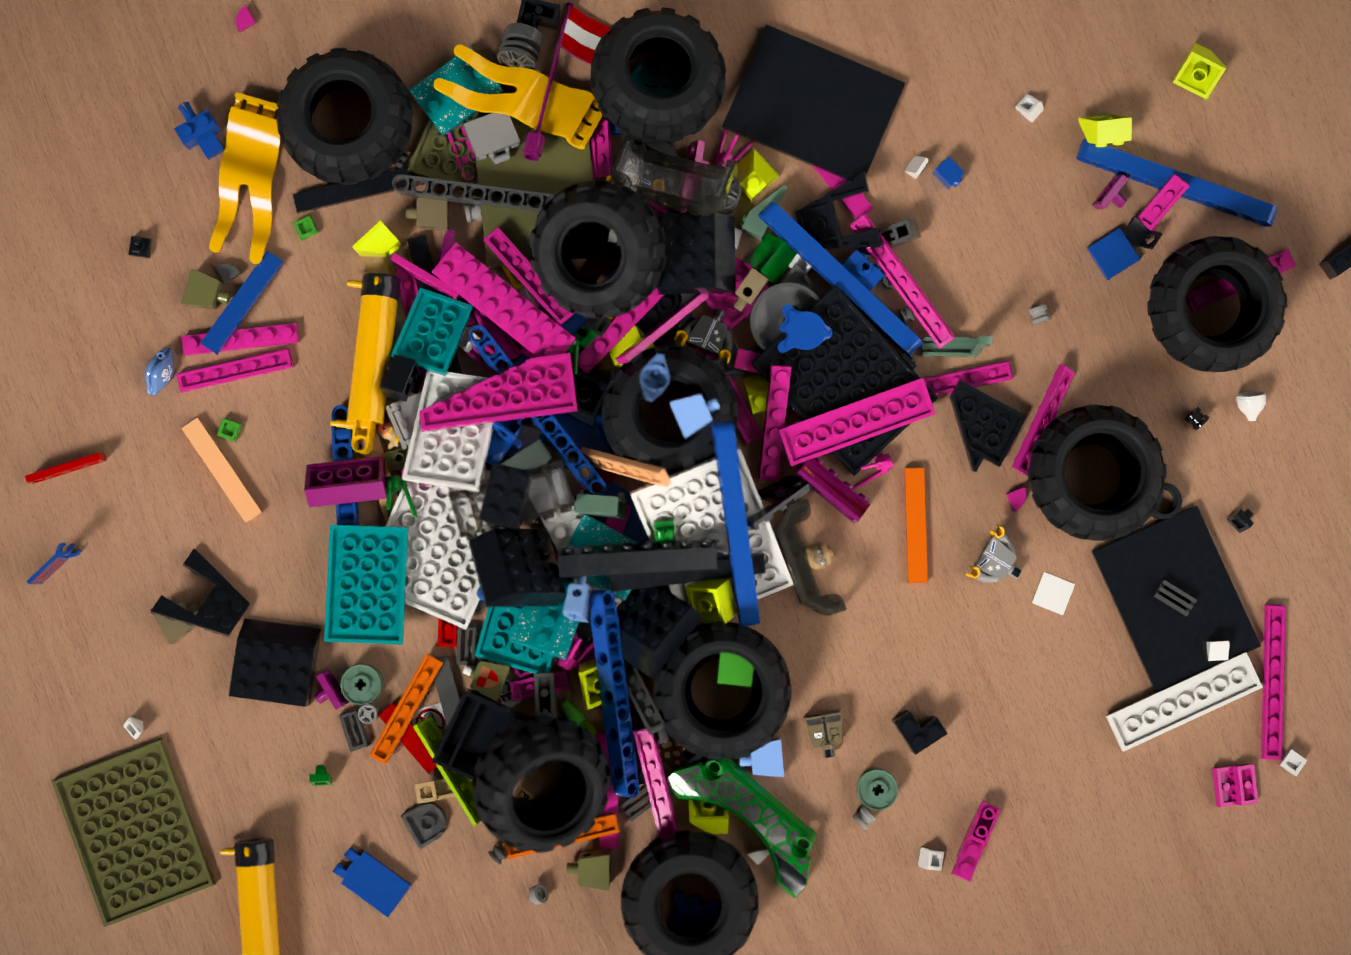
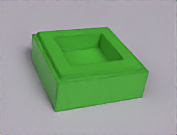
[293,215,319,241]
[217,418,242,442]

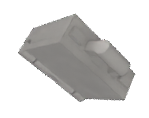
[464,113,520,164]
[385,392,422,450]

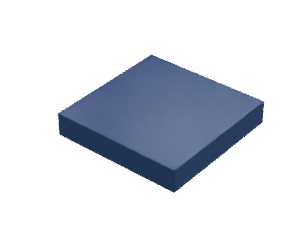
[1087,228,1140,280]

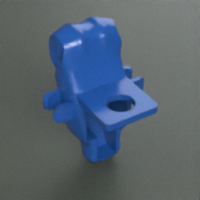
[486,418,525,465]

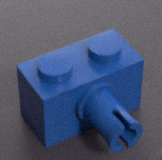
[174,102,222,150]
[842,250,884,291]

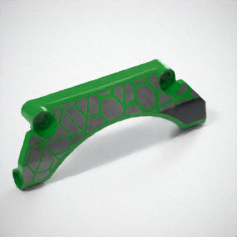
[666,759,817,898]

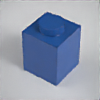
[933,156,965,190]

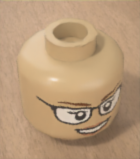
[804,542,834,570]

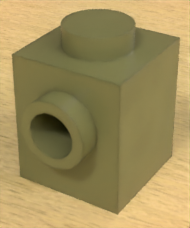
[384,448,409,473]

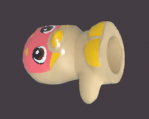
[378,419,402,449]

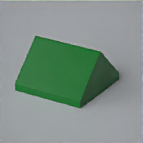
[745,233,796,285]

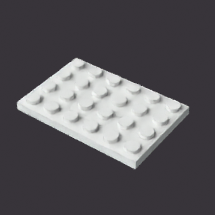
[402,370,494,492]

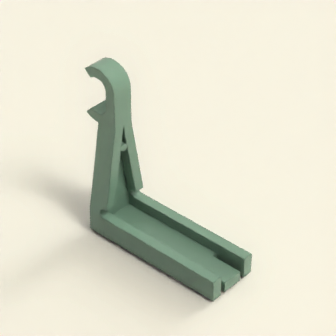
[921,336,993,357]

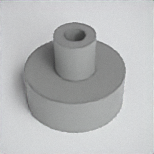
[528,884,549,905]

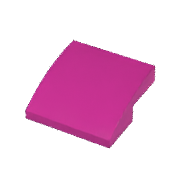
[1212,764,1259,807]

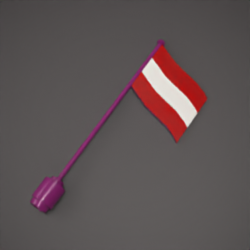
[523,1,610,161]

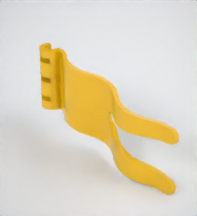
[434,44,603,150]
[209,92,281,264]

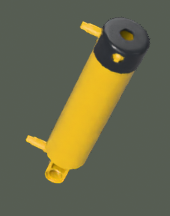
[330,272,401,455]
[220,838,280,955]

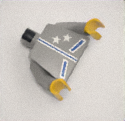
[966,524,1022,583]

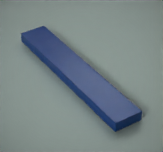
[200,251,284,355]

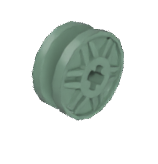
[340,664,384,705]
[856,768,898,811]

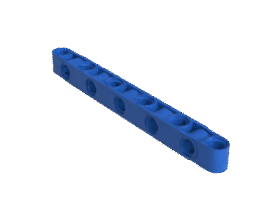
[331,405,360,526]
[589,590,639,798]

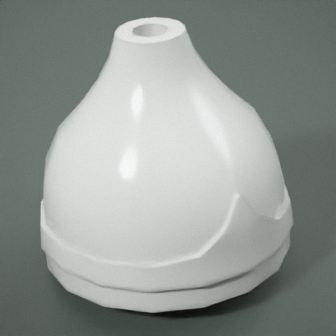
[1236,392,1266,421]

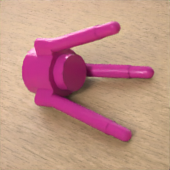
[714,129,753,171]
[853,453,893,490]
[557,638,594,671]

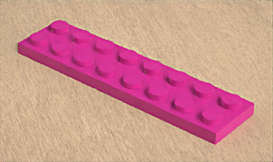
[432,242,576,357]
[778,378,936,466]

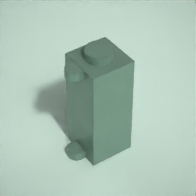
[574,489,627,519]

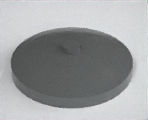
[750,283,820,351]

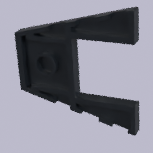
[796,172,884,249]
[746,475,812,530]
[150,549,250,637]

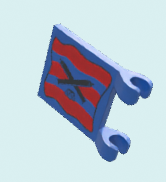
[26,543,81,584]

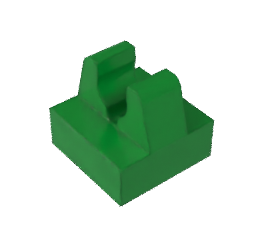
[575,325,597,349]
[653,518,675,541]
[309,765,332,786]

